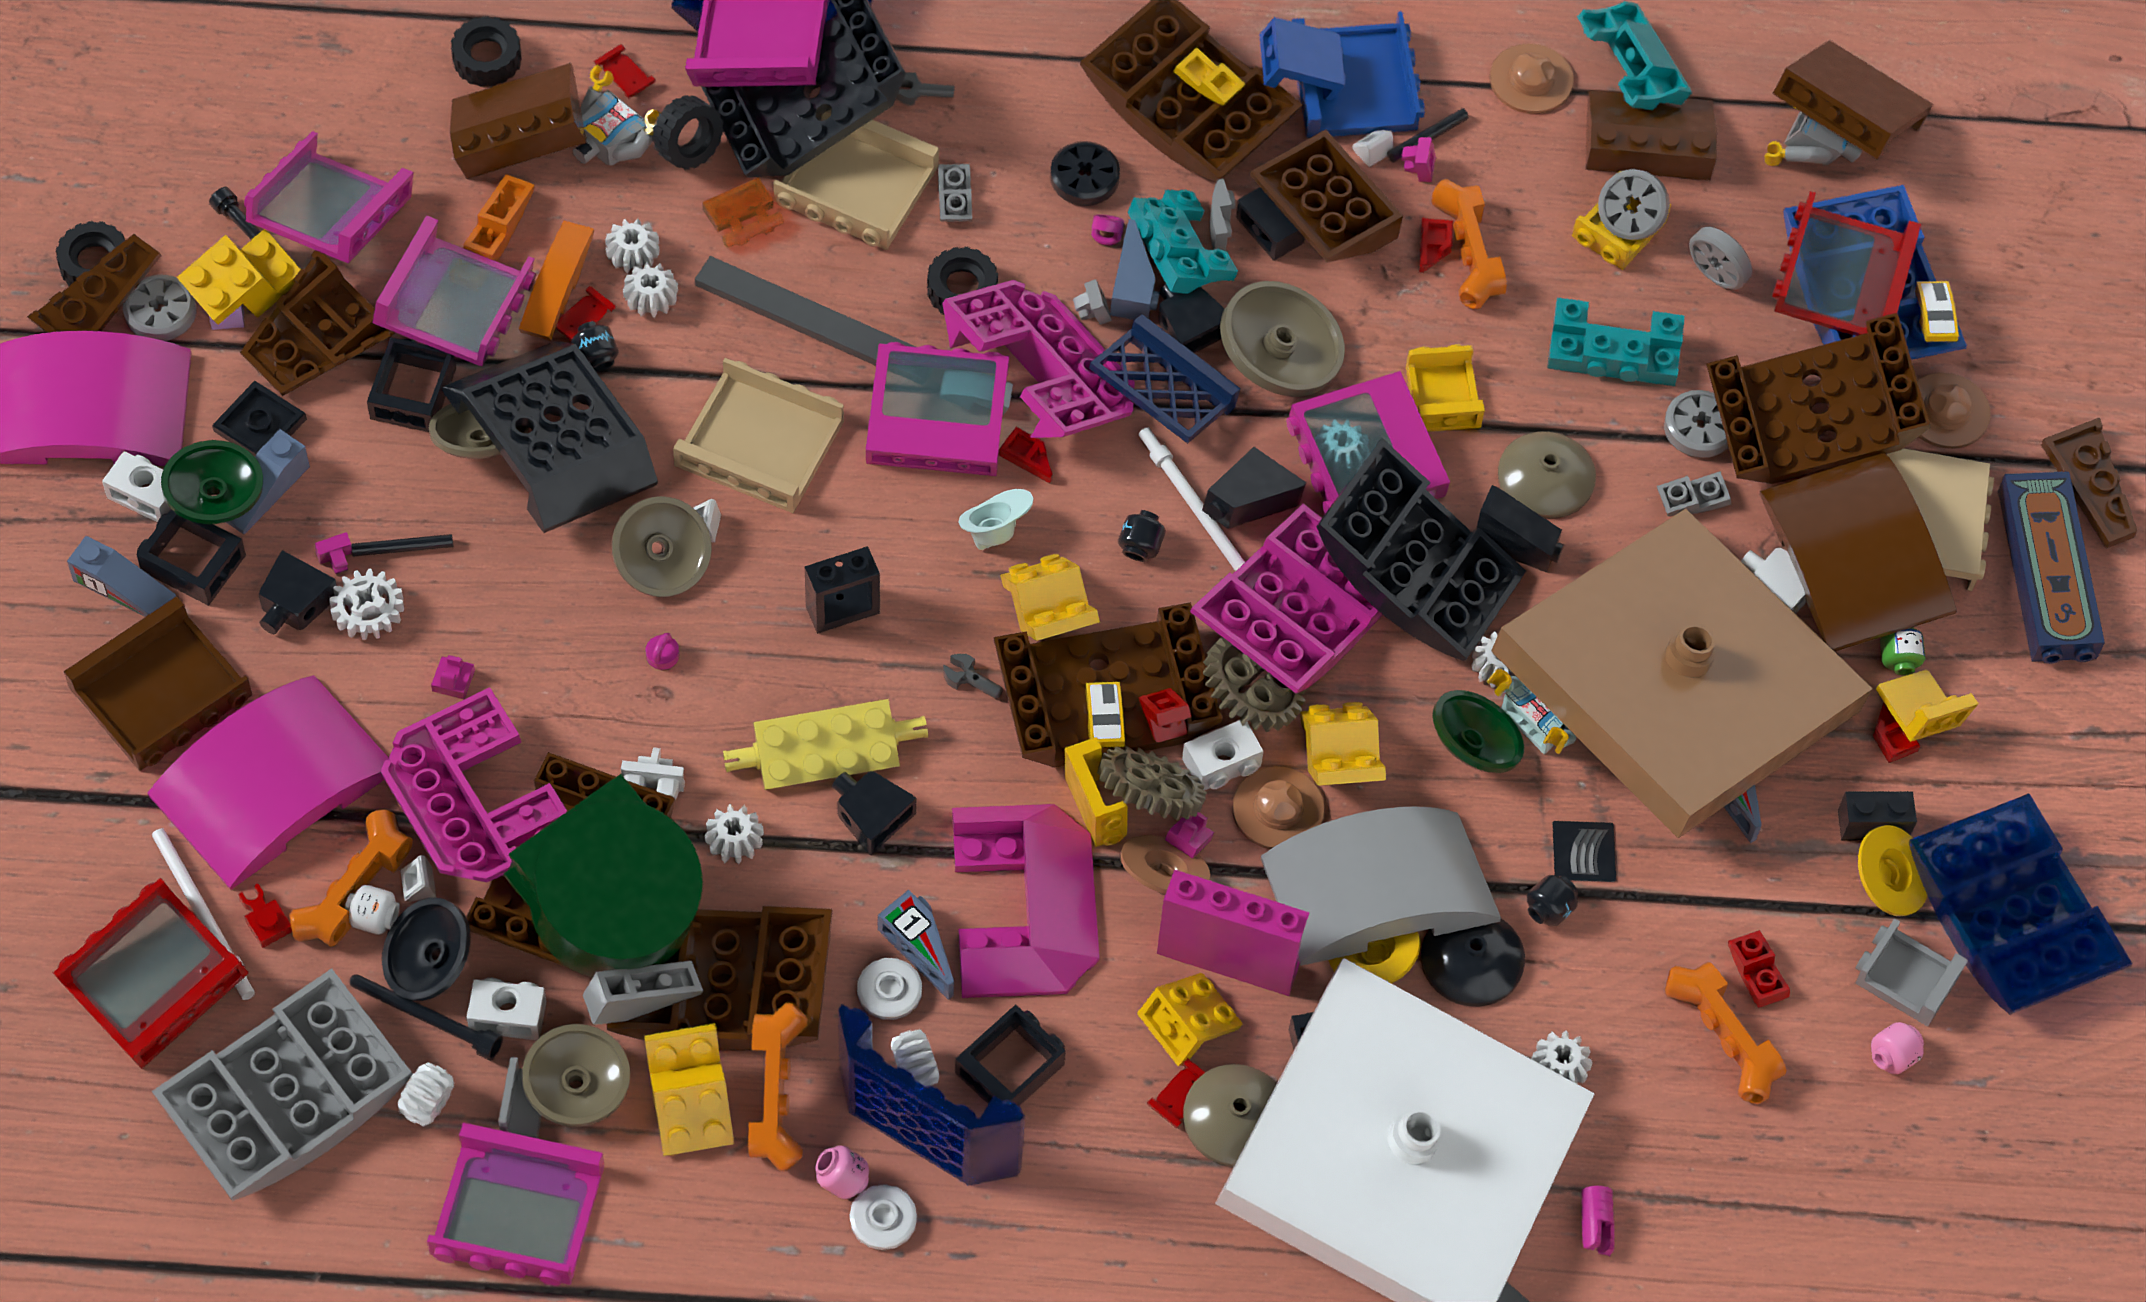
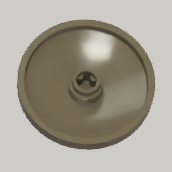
[1220,281,1345,397]

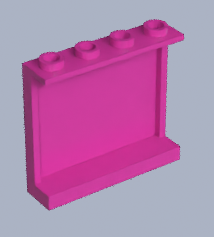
[685,0,828,87]
[1157,869,1310,996]

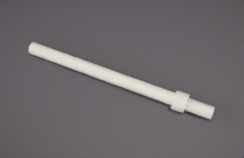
[1138,427,1245,571]
[152,828,255,1000]

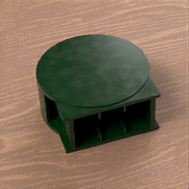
[503,774,703,978]

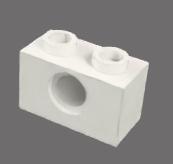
[102,451,171,522]
[1182,720,1263,790]
[467,978,546,1040]

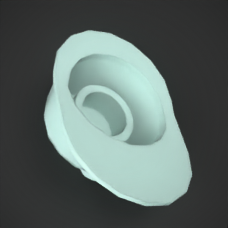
[958,489,1034,550]

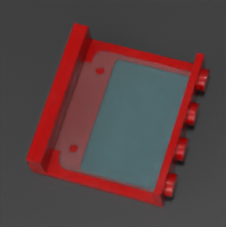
[1771,191,1921,336]
[53,877,249,1069]

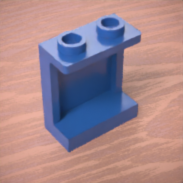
[1259,17,1346,101]

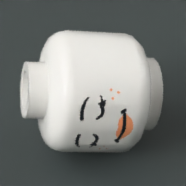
[345,885,400,935]

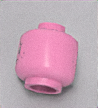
[1871,1022,1924,1074]
[815,1146,869,1199]

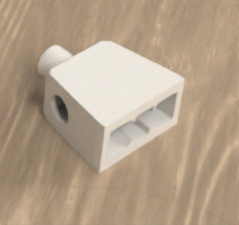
[1741,548,1806,614]

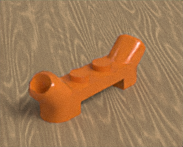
[1431,179,1507,309]
[289,809,413,947]
[1665,962,1787,1104]
[748,1003,808,1171]

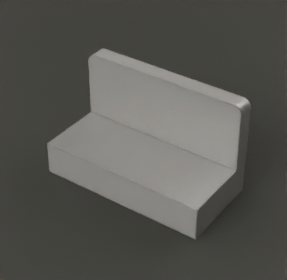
[499,1057,542,1139]

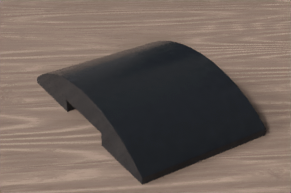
[1316,438,1526,661]

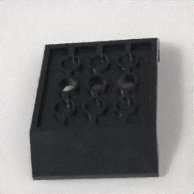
[702,0,906,178]
[442,341,658,533]

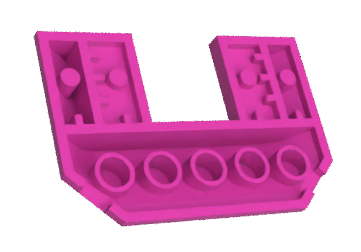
[943,280,1135,438]
[381,687,567,882]
[952,804,1099,998]

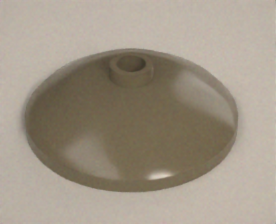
[429,404,529,459]
[1498,431,1596,519]
[612,496,712,597]
[522,1024,630,1127]
[1183,1064,1277,1167]

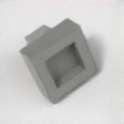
[1073,279,1112,325]

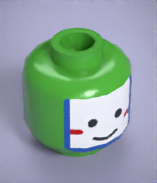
[1880,627,1926,676]

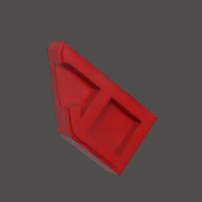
[1419,218,1453,273]
[998,426,1053,484]
[1873,702,1920,763]

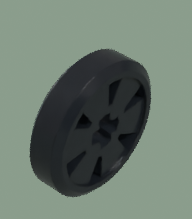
[1050,141,1120,206]

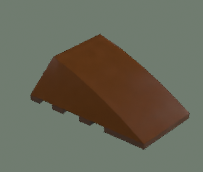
[240,250,396,396]

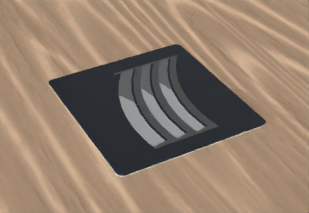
[1552,821,1616,882]

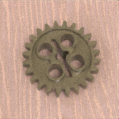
[1203,637,1306,732]
[1097,746,1207,820]

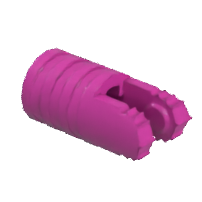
[1581,1186,1615,1256]

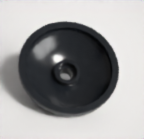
[382,898,471,1001]
[1421,918,1525,1007]

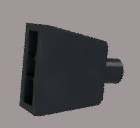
[1158,284,1225,353]
[258,550,337,635]
[832,771,917,855]

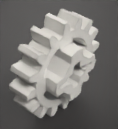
[329,569,404,640]

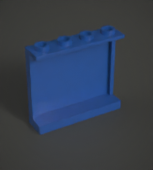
[1292,11,1425,138]

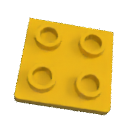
[1876,670,1979,742]
[1137,973,1243,1067]

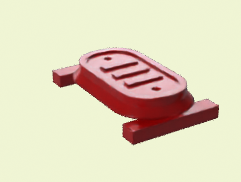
[594,44,656,99]
[555,286,616,340]
[1147,1058,1205,1129]

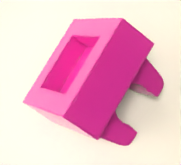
[1401,137,1436,182]
[315,532,352,574]
[431,655,475,699]
[1165,812,1214,858]

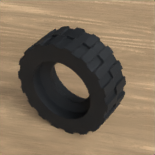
[451,16,522,87]
[652,95,724,170]
[56,221,126,286]
[927,247,998,315]

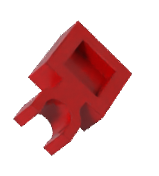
[238,883,292,949]

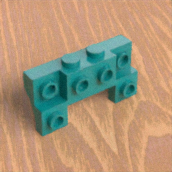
[1577,1,1693,110]
[1127,189,1238,293]
[1547,297,1685,386]

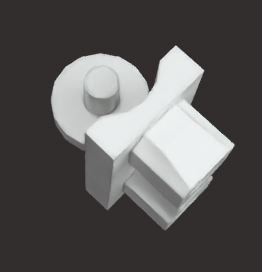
[621,747,685,801]

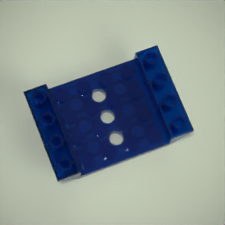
[838,1004,1025,1186]

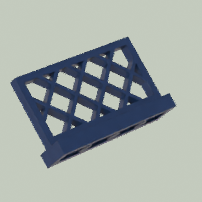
[1089,314,1241,444]

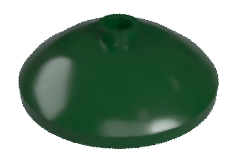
[161,440,263,524]
[1432,690,1524,773]

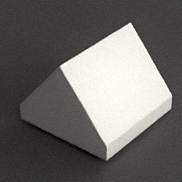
[1352,130,1393,167]
[693,499,721,543]
[401,855,436,902]

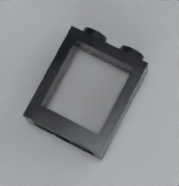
[367,337,456,432]
[136,509,246,606]
[804,546,880,634]
[955,1004,1066,1119]

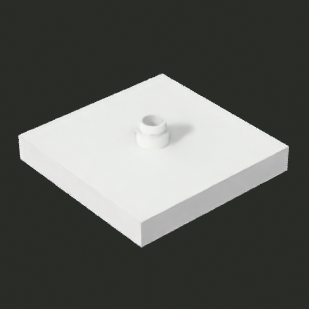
[1215,958,1595,1302]

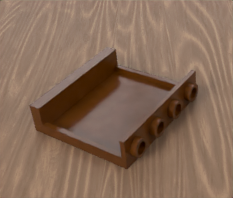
[1772,40,1933,160]
[64,596,252,771]

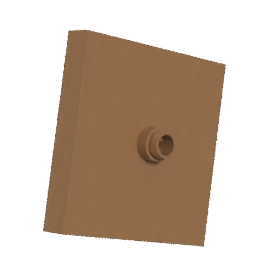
[1491,508,1873,839]

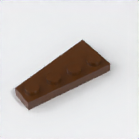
[27,234,162,333]
[2041,417,2137,549]

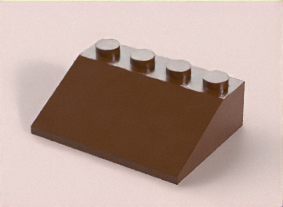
[450,63,587,179]
[1585,90,1717,181]
[1250,129,1403,263]

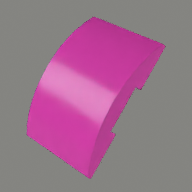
[0,331,192,466]
[1190,504,1383,694]
[148,675,389,890]

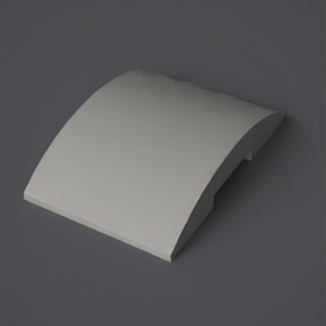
[1261,807,1501,966]
[152,968,412,1201]

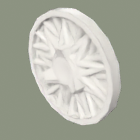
[857,958,922,1020]
[850,1185,917,1250]

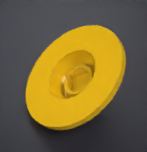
[1858,825,1930,917]
[1329,932,1420,984]

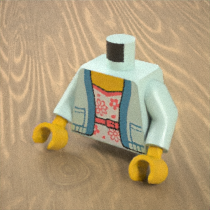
[1487,669,1577,754]

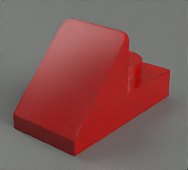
[1139,688,1191,742]

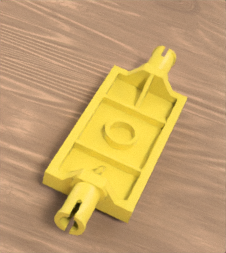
[723,699,928,790]

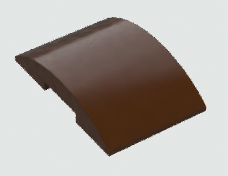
[1080,0,1303,182]
[1760,452,1957,652]
[606,906,833,1050]

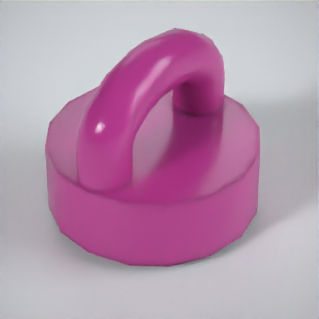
[1091,214,1124,245]
[645,633,680,670]

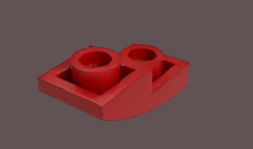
[1728,930,1790,1008]

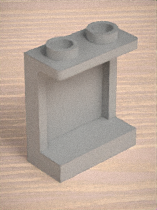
[1855,918,1968,1027]

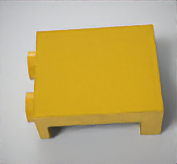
[1572,171,1672,270]
[1406,344,1485,432]
[1065,737,1128,847]

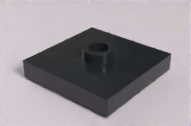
[212,380,307,457]

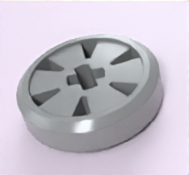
[1598,169,1669,240]
[1689,227,1752,290]
[123,275,197,341]
[1664,390,1728,458]

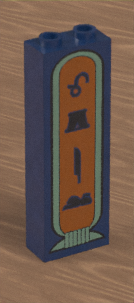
[1998,471,2105,664]

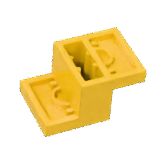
[177,229,300,325]
[1000,554,1100,641]
[1300,702,1386,786]
[644,1024,734,1156]

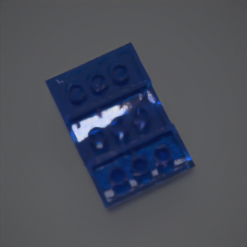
[1909,793,2133,1015]

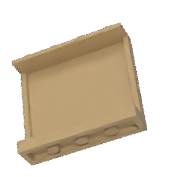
[773,110,939,250]
[673,358,844,513]
[1887,448,1994,591]

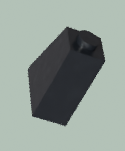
[1202,447,1306,529]
[1476,485,1564,573]

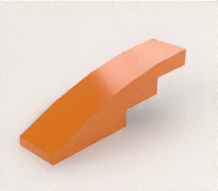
[449,174,535,294]
[518,220,595,341]

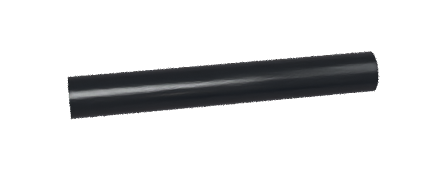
[1387,108,1469,163]
[351,534,453,557]

